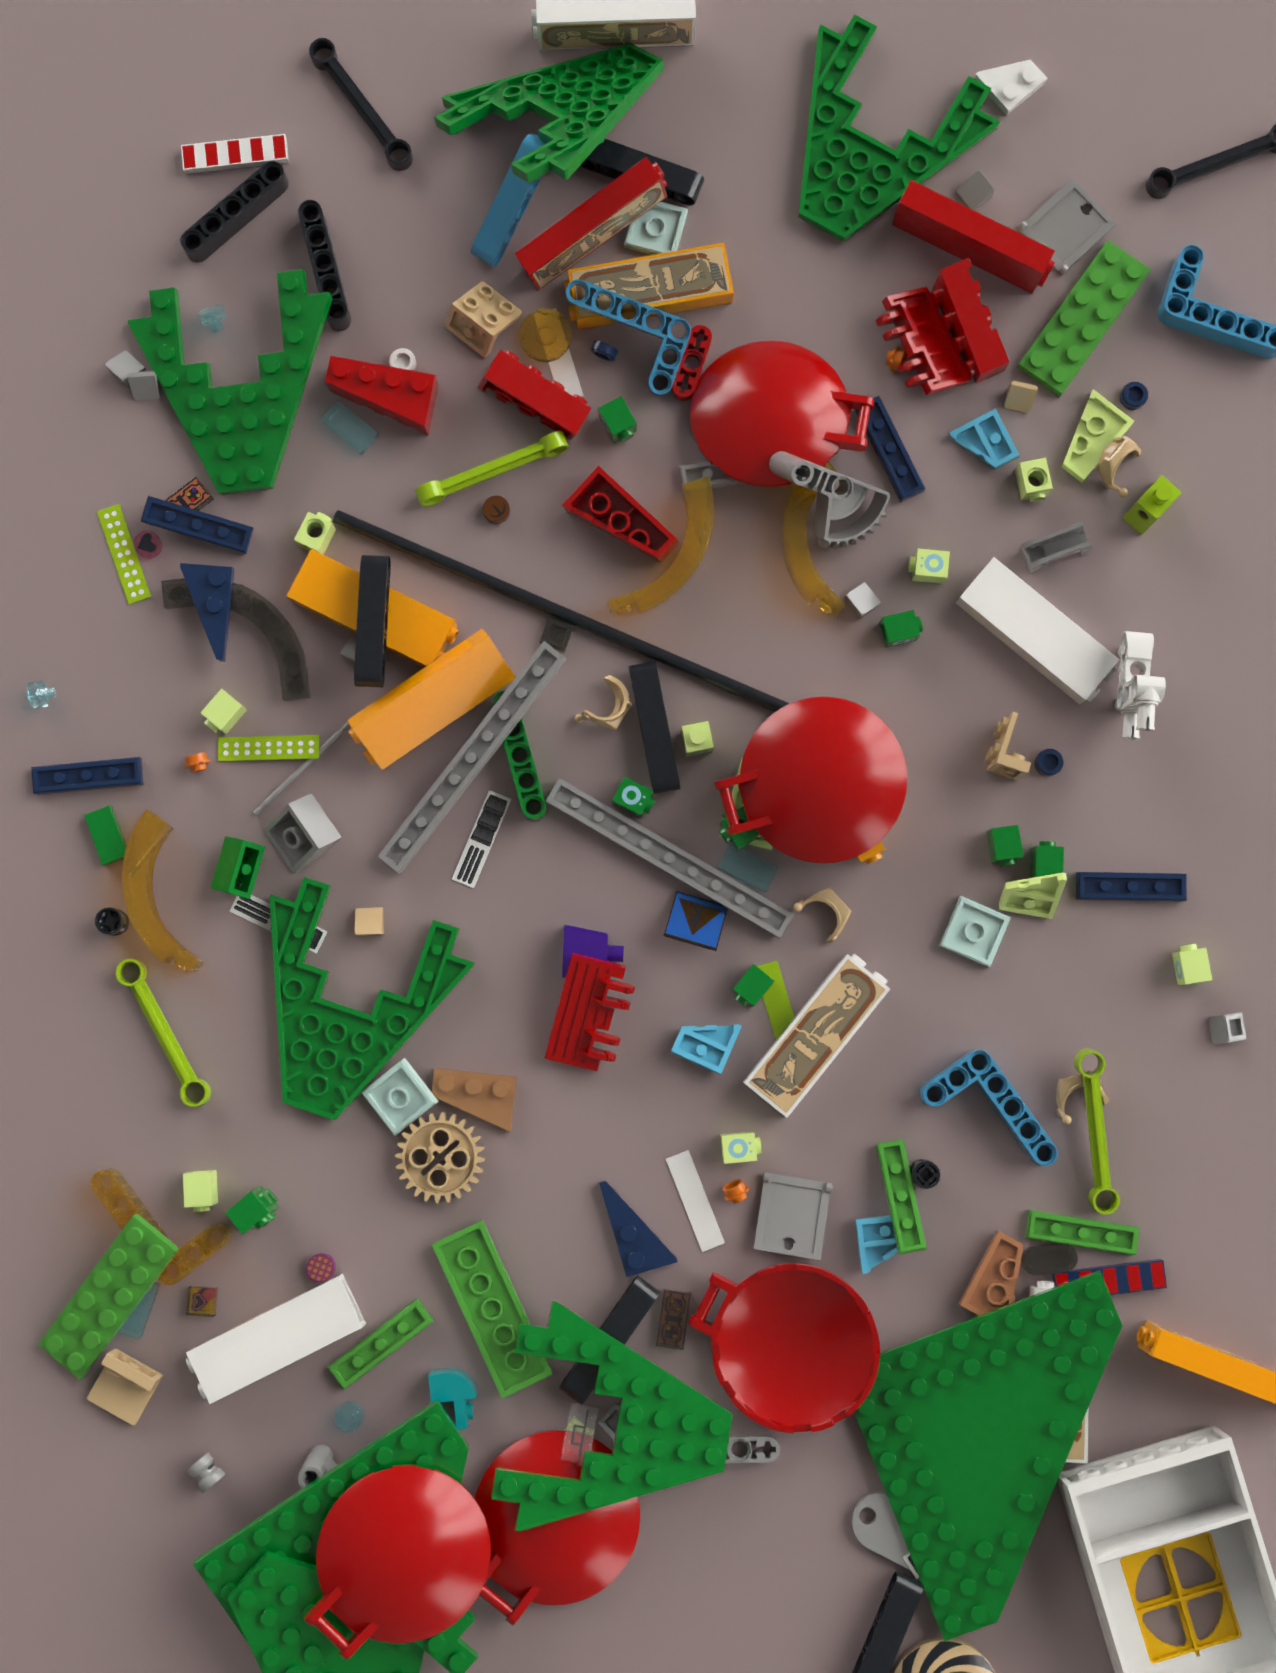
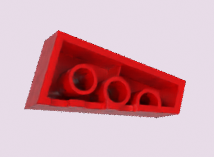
[931,258,1009,383]
[477,350,591,440]
[325,356,439,436]
[562,465,679,563]

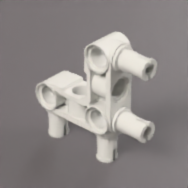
[1114,631,1166,740]

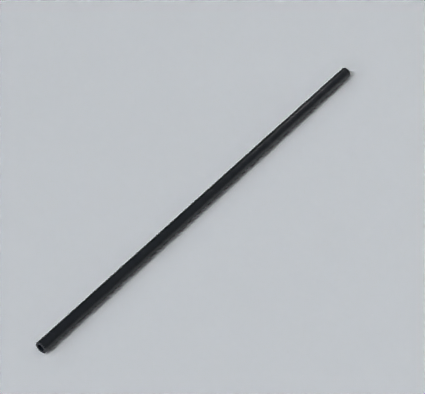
[333,510,790,712]

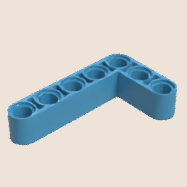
[471,134,546,267]
[1157,244,1276,359]
[565,279,691,395]
[919,1050,1058,1166]

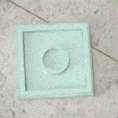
[624,202,688,255]
[939,896,1011,968]
[361,1058,438,1136]

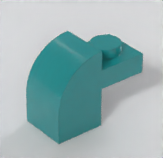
[428,1368,478,1429]

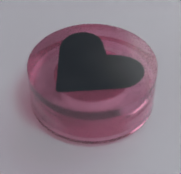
[134,530,163,559]

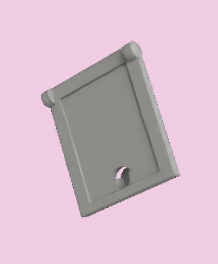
[1018,178,1117,275]
[753,1172,833,1261]

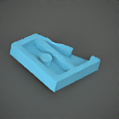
[949,408,1020,470]
[670,1024,742,1075]
[855,1215,898,1274]

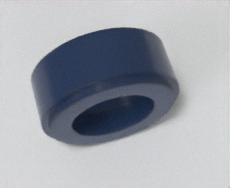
[590,340,618,361]
[1120,382,1148,410]
[1035,749,1064,777]

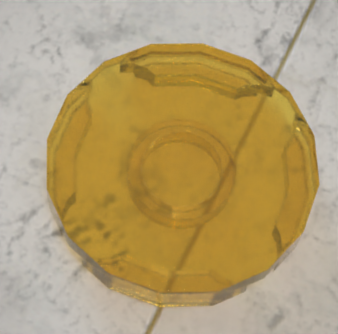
[519,308,572,362]

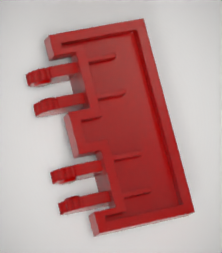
[875,286,971,396]
[544,952,635,1072]

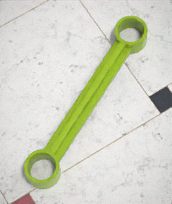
[415,431,569,507]
[116,959,211,1107]
[1074,1048,1120,1215]

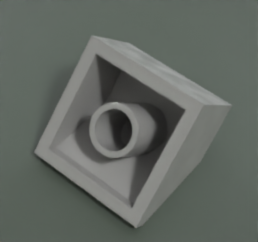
[263,793,342,874]

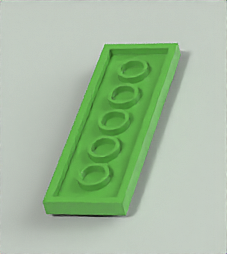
[1017,240,1151,397]
[38,1213,180,1380]
[432,1219,553,1399]

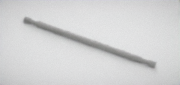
[253,722,350,815]

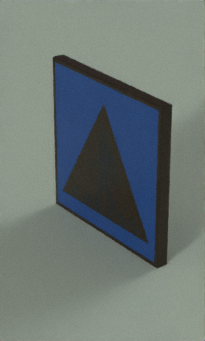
[663,891,728,951]

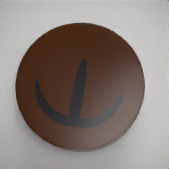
[483,495,510,524]

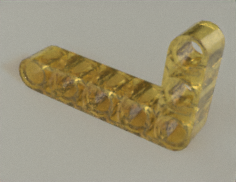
[91,1168,233,1285]

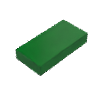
[84,805,130,866]

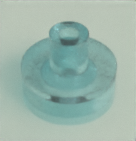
[198,305,227,332]
[27,680,56,709]
[335,1401,364,1432]

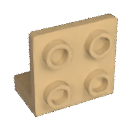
[444,281,522,358]
[985,712,1031,781]
[87,1348,164,1426]

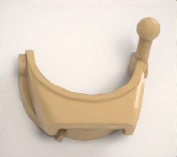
[1098,436,1141,497]
[574,675,633,730]
[793,887,852,943]
[1056,1070,1109,1125]

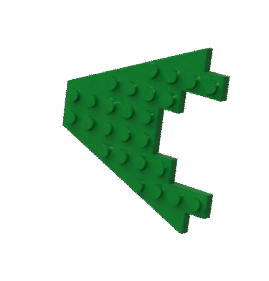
[434,43,664,183]

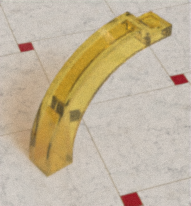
[782,462,846,617]
[607,476,714,615]
[122,809,204,972]

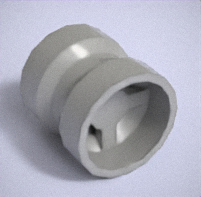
[186,1452,225,1493]

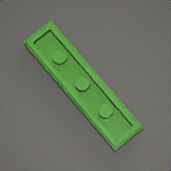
[876,1139,927,1255]
[1025,1210,1140,1255]
[327,1298,434,1390]

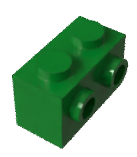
[210,836,265,899]
[225,1186,279,1235]

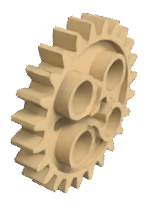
[395,1112,486,1203]

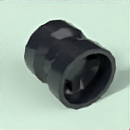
[95,907,129,936]
[910,1159,940,1189]

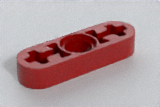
[672,325,712,401]

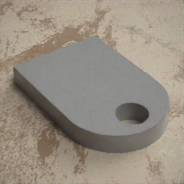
[851,1492,910,1570]

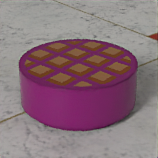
[306,1253,335,1282]

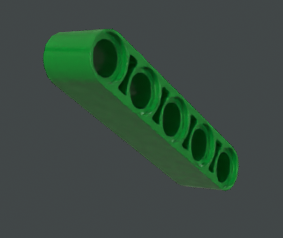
[493,690,547,821]

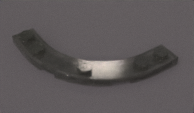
[161,578,311,701]

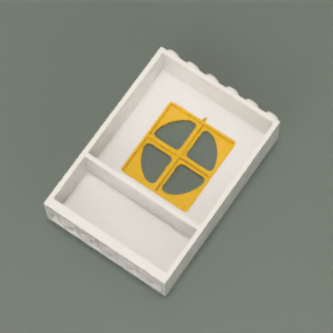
[1057,1426,1276,1673]

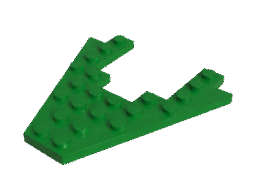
[798,14,1000,242]
[128,269,332,495]
[269,877,475,1120]
[491,1300,732,1531]
[227,1551,478,1673]

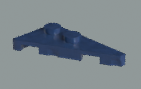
[180,563,234,662]
[599,1181,678,1277]

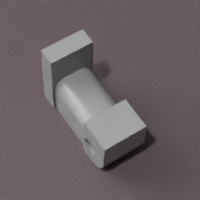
[1021,521,1092,573]

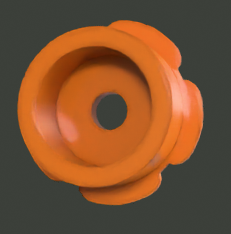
[886,346,907,372]
[184,752,211,773]
[722,1179,749,1204]

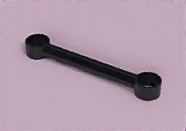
[309,38,413,171]
[1146,124,1276,199]

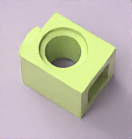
[1014,458,1053,502]
[294,512,336,555]

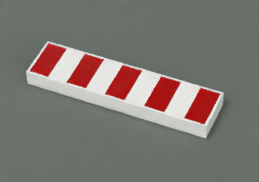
[181,134,289,174]

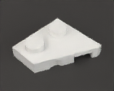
[974,60,1048,115]

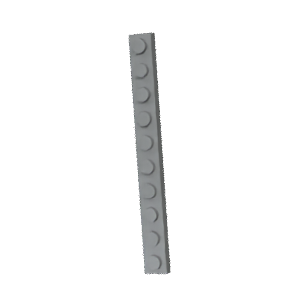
[378,641,567,874]
[546,778,794,939]

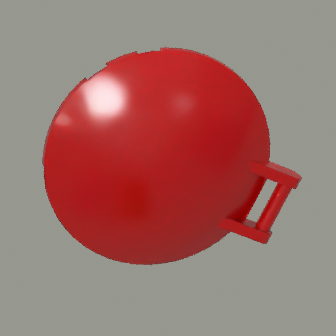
[690,341,874,487]
[714,697,907,864]
[688,1263,880,1434]
[475,1430,640,1626]
[304,1465,491,1660]

